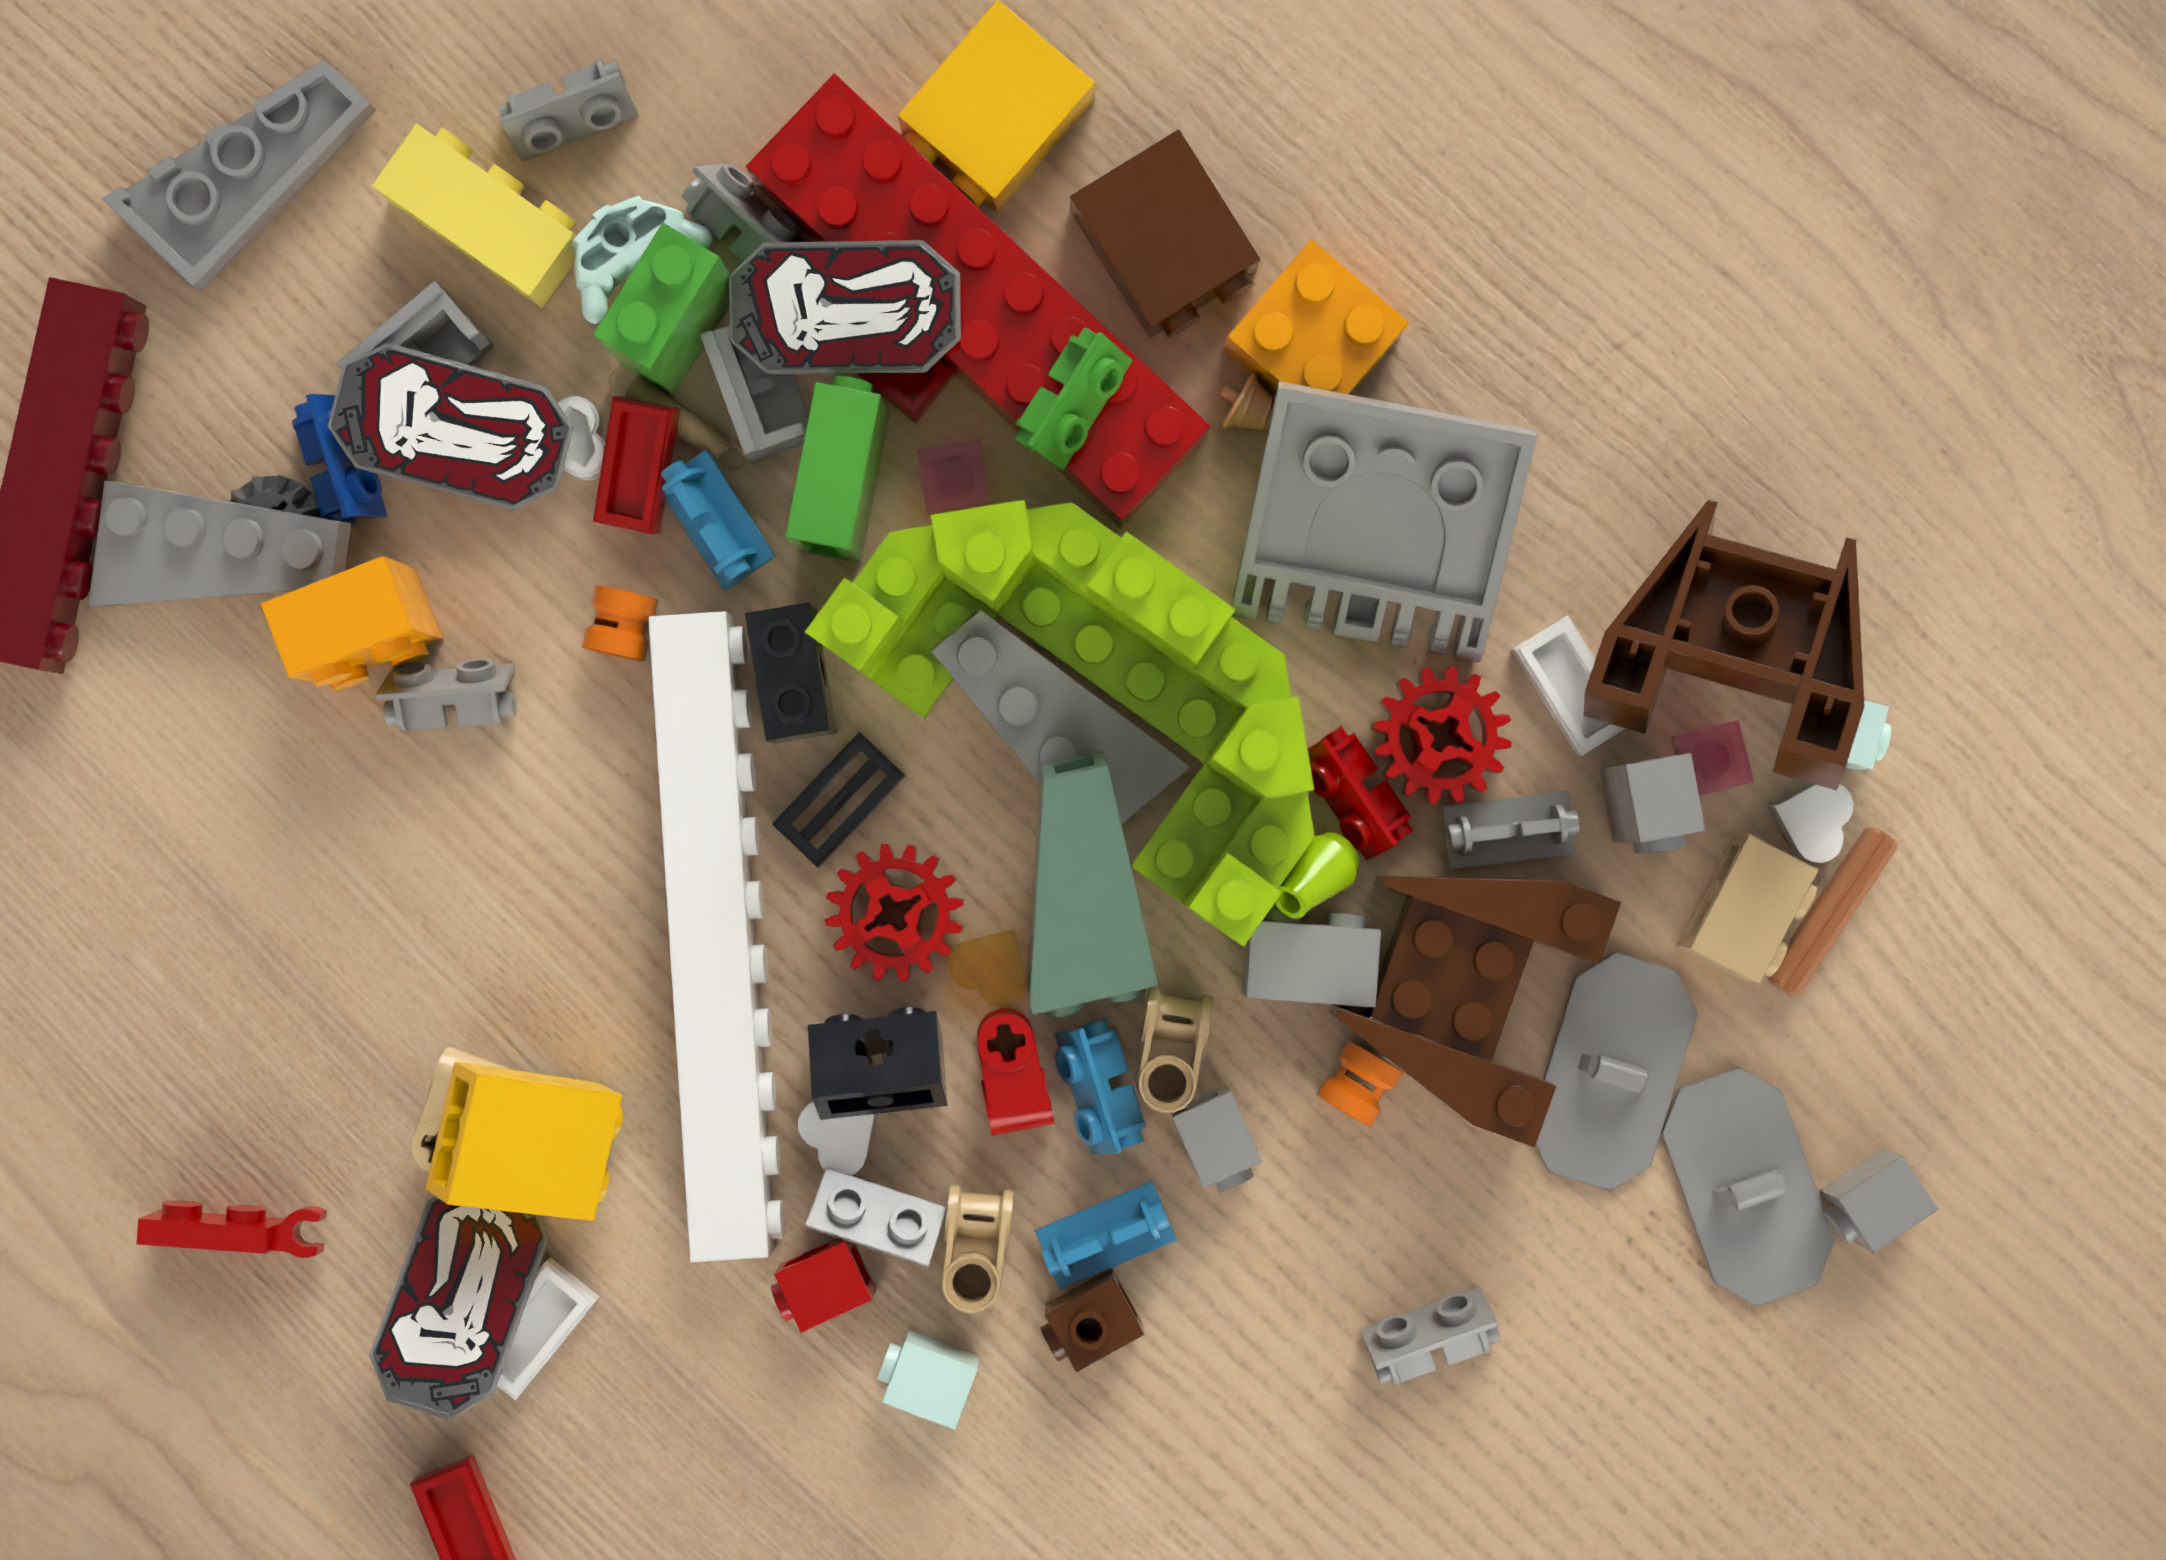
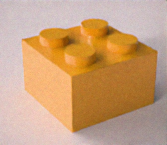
[1223,239,1410,395]
[260,556,443,691]

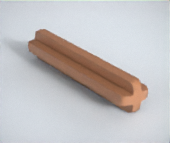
[1767,827,1898,996]

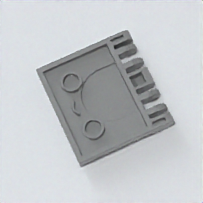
[1231,381,1537,663]

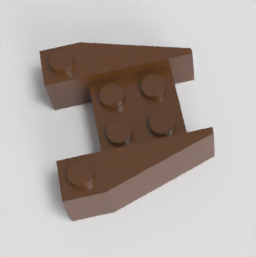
[1583,500,1865,791]
[1329,875,1621,1147]

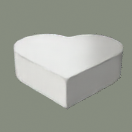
[558,396,605,481]
[1769,784,1854,863]
[798,1101,875,1175]

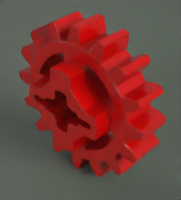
[1371,666,1512,804]
[825,843,965,982]

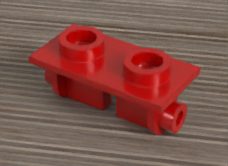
[1308,725,1413,861]

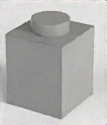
[1171,1085,1263,1192]
[1820,1148,1939,1253]

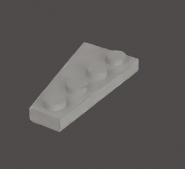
[101,60,376,291]
[88,480,351,607]
[930,609,1191,824]

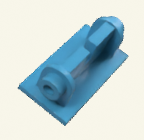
[661,450,776,591]
[1054,1018,1146,1155]
[1035,1181,1177,1290]

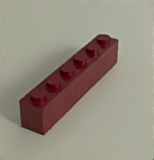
[0,277,149,674]

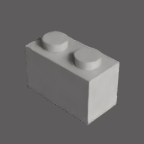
[1600,753,1705,853]
[1242,908,1381,1007]

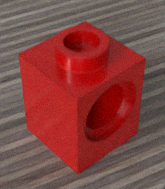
[771,1238,876,1333]

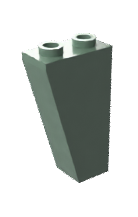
[1027,751,1158,1017]

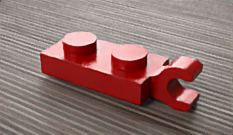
[136,1201,327,1258]

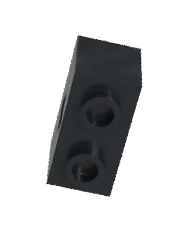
[745,602,837,744]
[808,1007,948,1120]

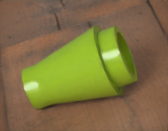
[1275,832,1360,919]

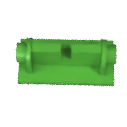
[1014,328,1133,471]

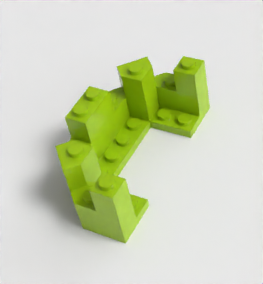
[805,500,1315,947]

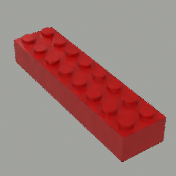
[746,73,1210,529]

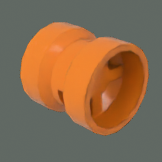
[581,585,658,662]
[1316,1039,1403,1127]

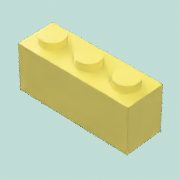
[372,123,577,308]

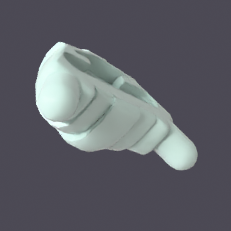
[572,195,713,324]

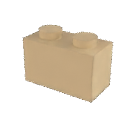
[1676,834,1818,984]

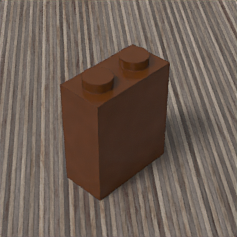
[1070,129,1260,339]

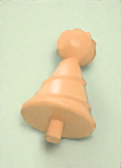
[1219,372,1274,432]

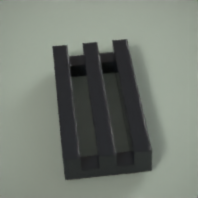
[772,732,906,868]

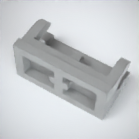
[336,281,494,370]
[700,325,809,464]

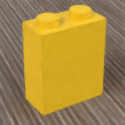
[897,0,1095,213]
[425,1061,623,1221]

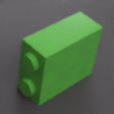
[593,222,730,396]
[785,376,890,563]

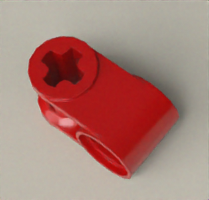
[977,1008,1055,1136]

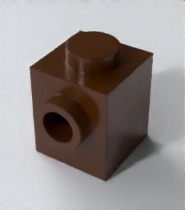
[1040,1268,1144,1373]

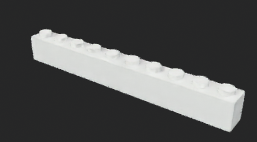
[648,611,785,1263]

